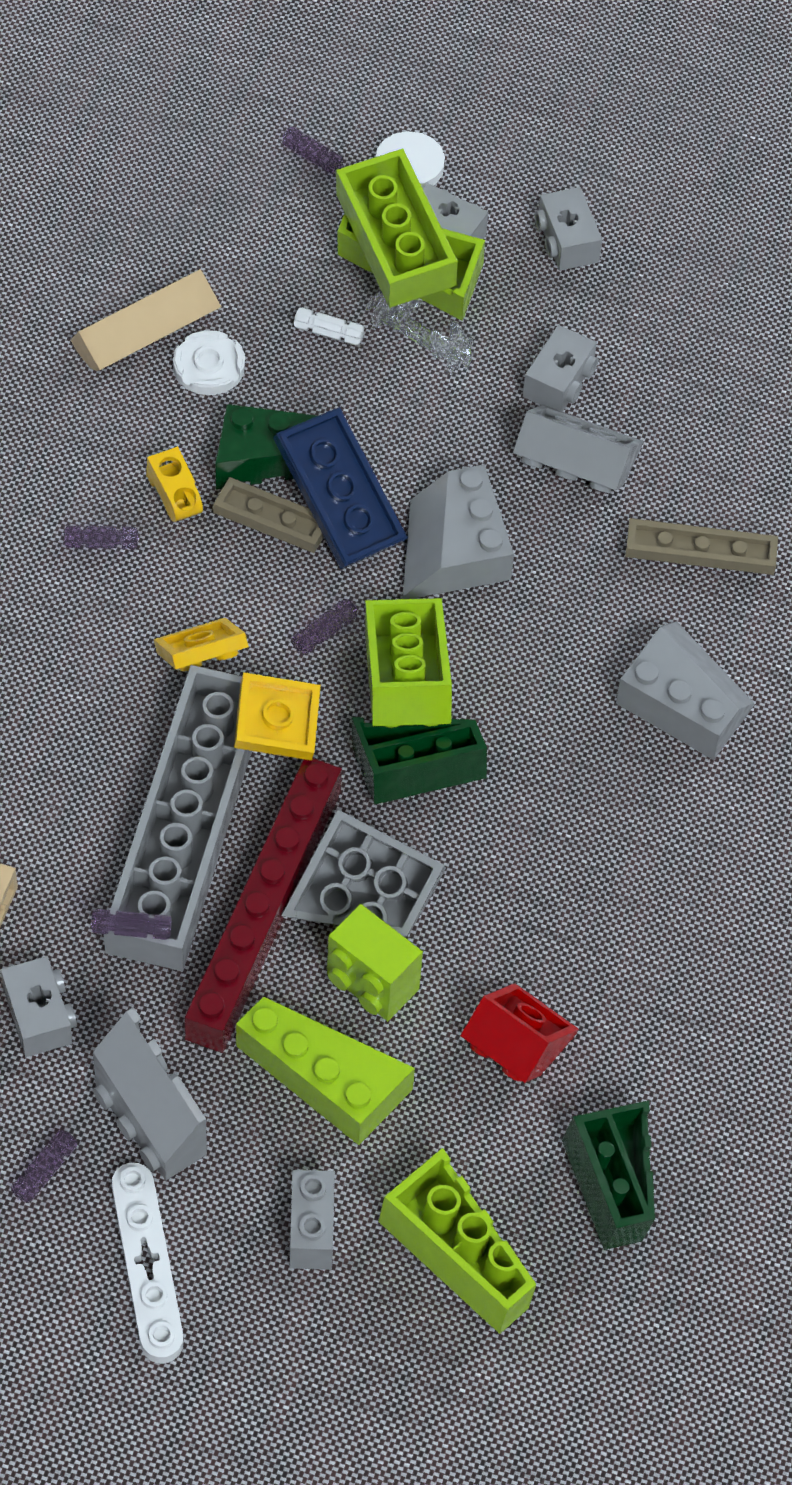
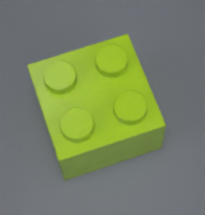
[327,904,423,1022]

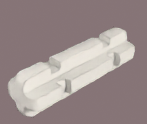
[294,307,364,346]

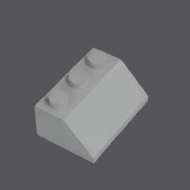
[513,405,644,493]

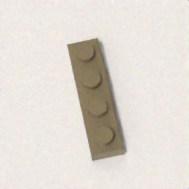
[625,518,778,575]

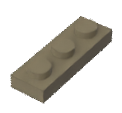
[213,477,324,553]

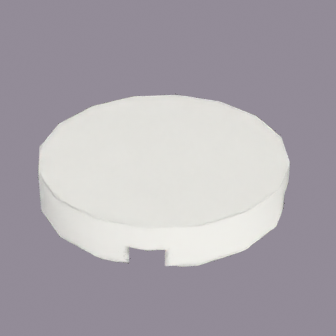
[376,131,445,188]
[173,330,245,395]

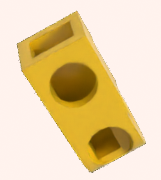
[146,446,203,522]

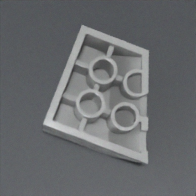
[402,464,514,599]
[616,621,754,760]
[282,810,446,937]
[93,1007,207,1181]

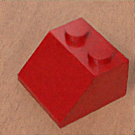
[460,983,579,1083]

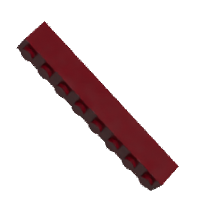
[185,758,342,1053]

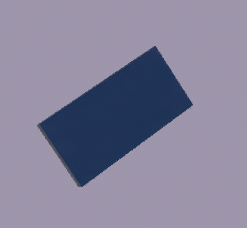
[273,407,408,570]

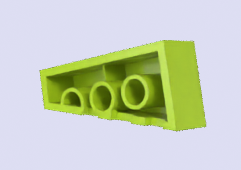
[337,213,485,321]
[236,997,415,1145]
[378,1148,536,1334]

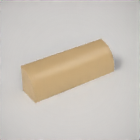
[71,269,221,371]

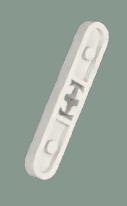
[112,1163,183,1364]

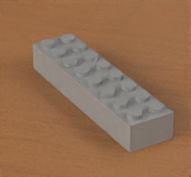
[103,665,252,972]

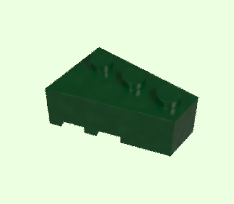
[216,404,318,490]
[352,717,487,805]
[562,1100,655,1250]

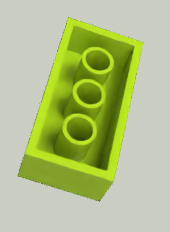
[336,148,458,308]
[365,598,452,728]

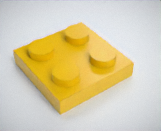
[153,618,249,671]
[234,672,321,760]

